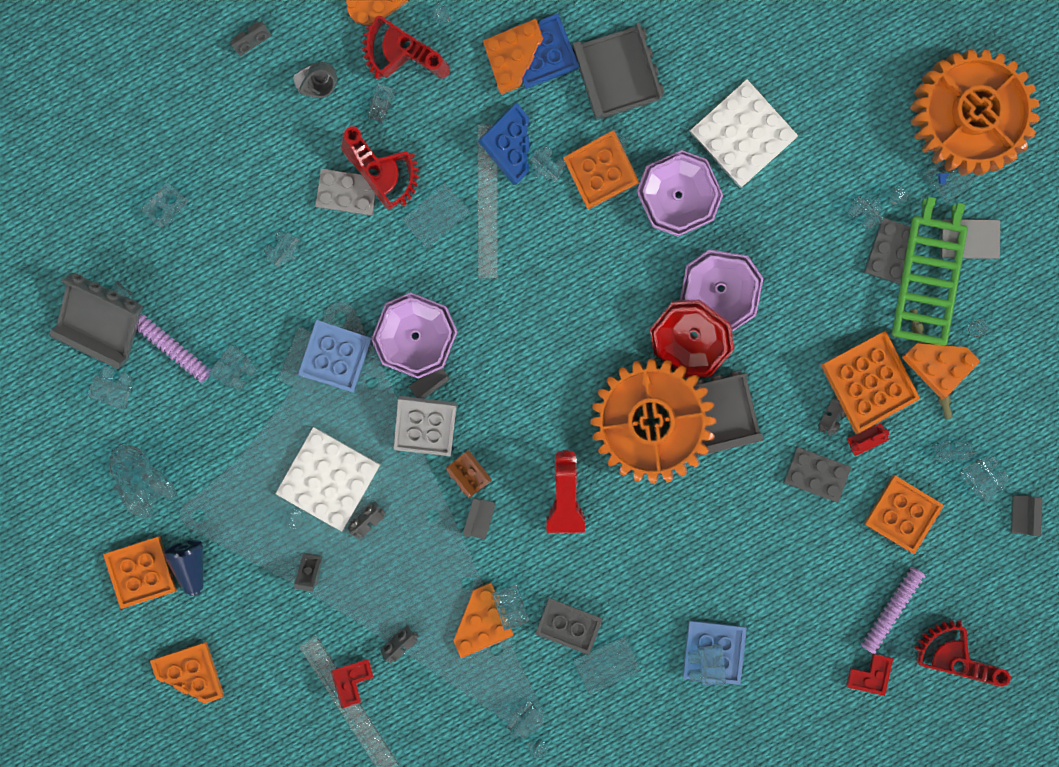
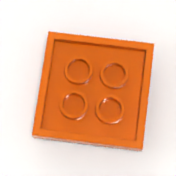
[563,131,639,209]
[863,475,944,554]
[103,536,177,609]

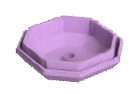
[637,150,723,237]
[680,249,763,331]
[371,292,458,379]

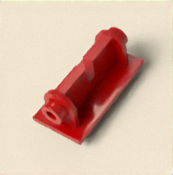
[847,423,890,456]

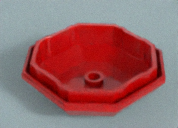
[650,299,734,377]

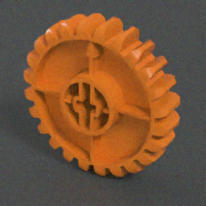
[911,49,1039,176]
[590,359,717,484]

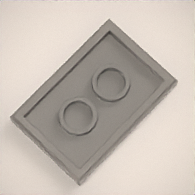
[940,219,1000,259]

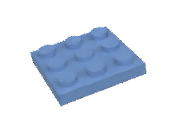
[298,320,371,392]
[682,620,747,685]

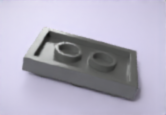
[863,218,919,285]
[783,447,851,503]
[535,598,603,655]

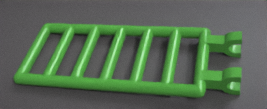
[892,197,968,346]

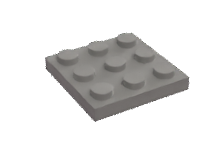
[393,396,457,456]

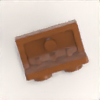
[446,450,492,498]

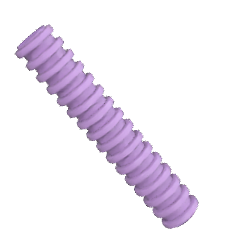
[137,312,212,383]
[861,567,926,654]

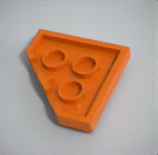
[483,19,543,95]
[902,343,981,399]
[454,582,514,658]
[150,641,224,704]

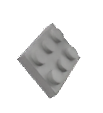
[315,169,376,216]

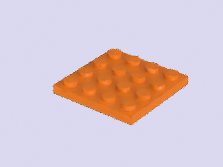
[821,331,920,434]

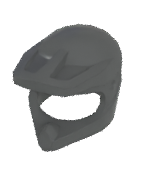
[293,62,337,98]

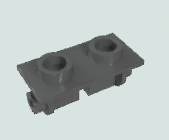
[230,21,272,56]
[818,396,846,437]
[348,501,386,539]
[380,624,419,663]

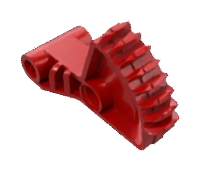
[362,16,450,79]
[341,126,419,210]
[546,450,585,533]
[914,620,1011,687]

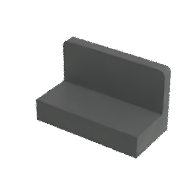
[409,368,451,399]
[1011,495,1042,536]
[463,497,495,539]

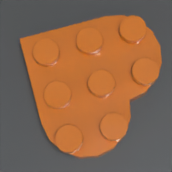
[346,0,409,26]

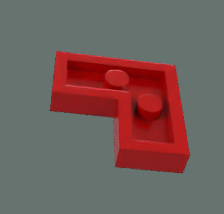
[846,653,893,696]
[331,659,374,709]

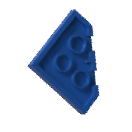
[522,13,579,89]
[478,103,529,185]

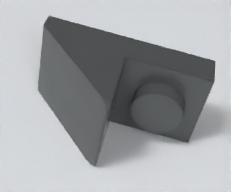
[294,554,322,592]

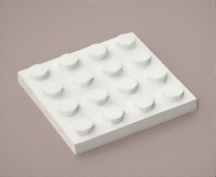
[690,80,798,188]
[276,427,381,531]

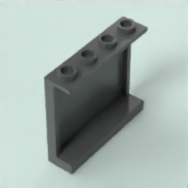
[572,23,664,121]
[49,272,143,369]
[694,370,764,457]

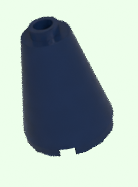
[164,540,204,596]

